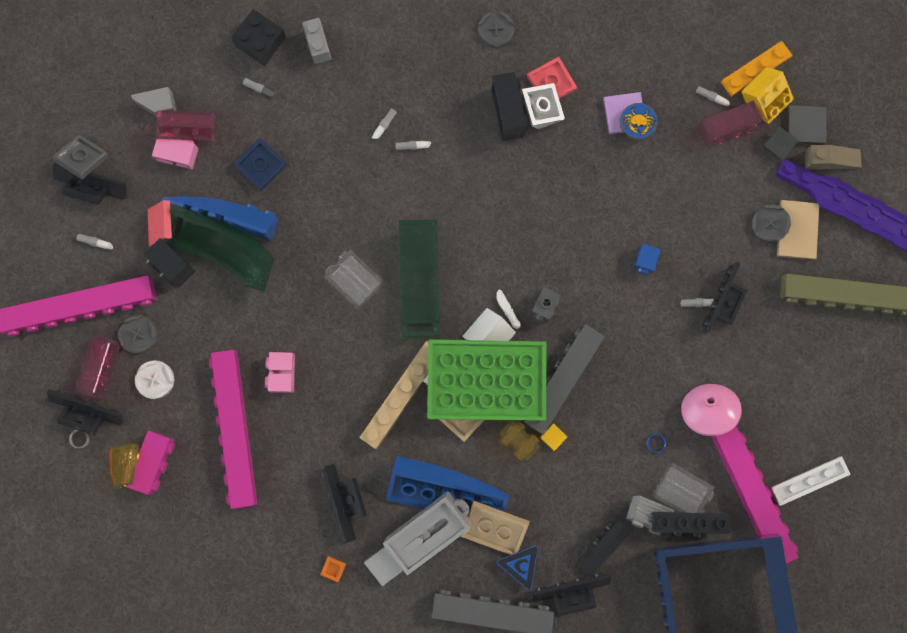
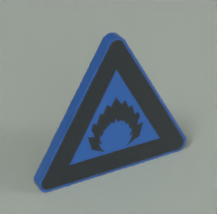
[497,546,538,590]

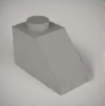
[131,87,177,119]

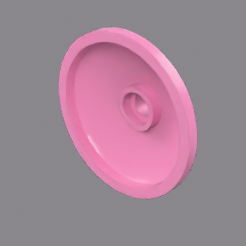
[681,384,741,436]

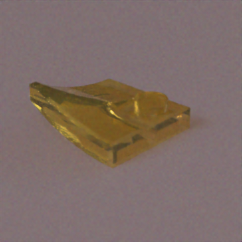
[109,444,139,489]

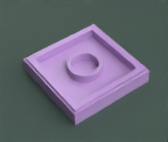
[603,92,642,134]

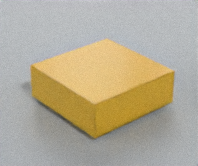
[540,423,567,451]

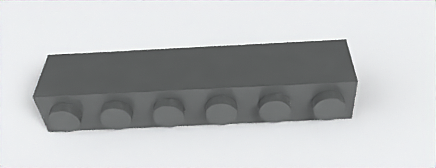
[522,324,605,435]
[432,589,554,633]

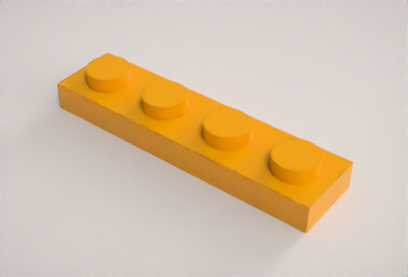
[721,41,793,97]

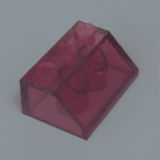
[75,335,121,399]

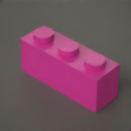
[126,431,175,495]

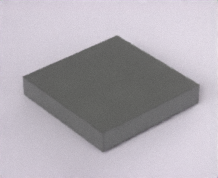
[787,105,827,145]
[52,135,109,179]

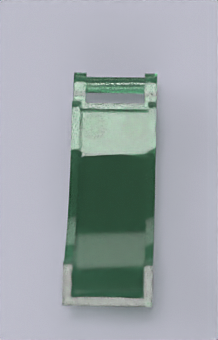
[165,205,274,292]
[399,219,440,340]

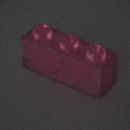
[698,101,762,146]
[156,110,216,141]

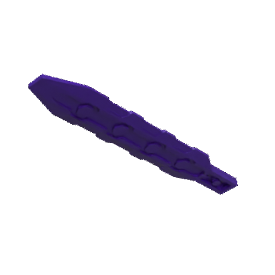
[775,158,907,251]

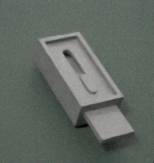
[364,491,472,586]

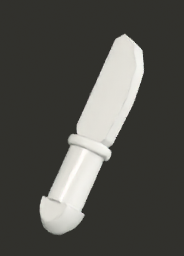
[496,290,521,329]

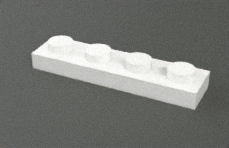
[770,456,851,506]

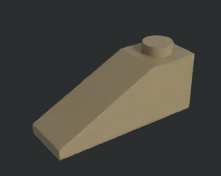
[804,145,862,170]

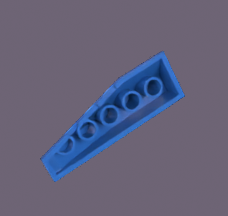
[161,196,279,242]
[386,456,509,512]

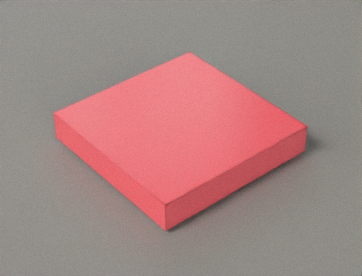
[527,57,577,99]
[147,200,172,246]

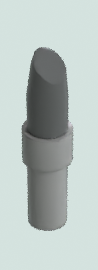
[243,78,278,98]

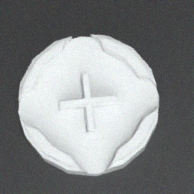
[135,360,175,399]

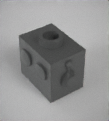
[531,287,561,322]

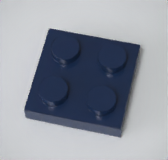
[234,138,287,191]

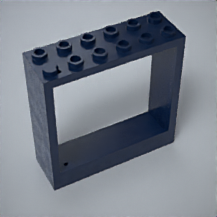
[654,533,798,633]

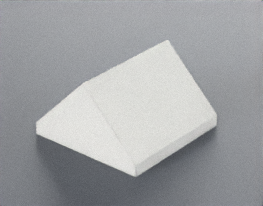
[521,83,565,129]
[462,308,516,341]

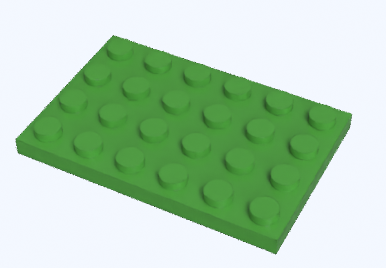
[427,339,546,421]

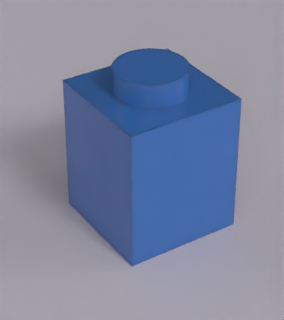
[633,244,661,275]

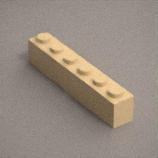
[360,341,428,449]

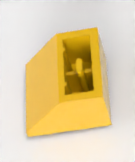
[741,67,794,124]

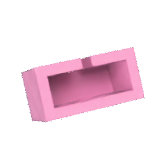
[152,134,198,170]
[265,352,295,393]

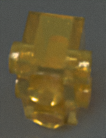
[498,420,541,461]

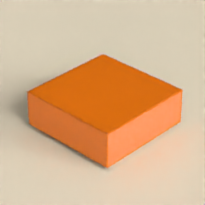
[320,556,346,582]

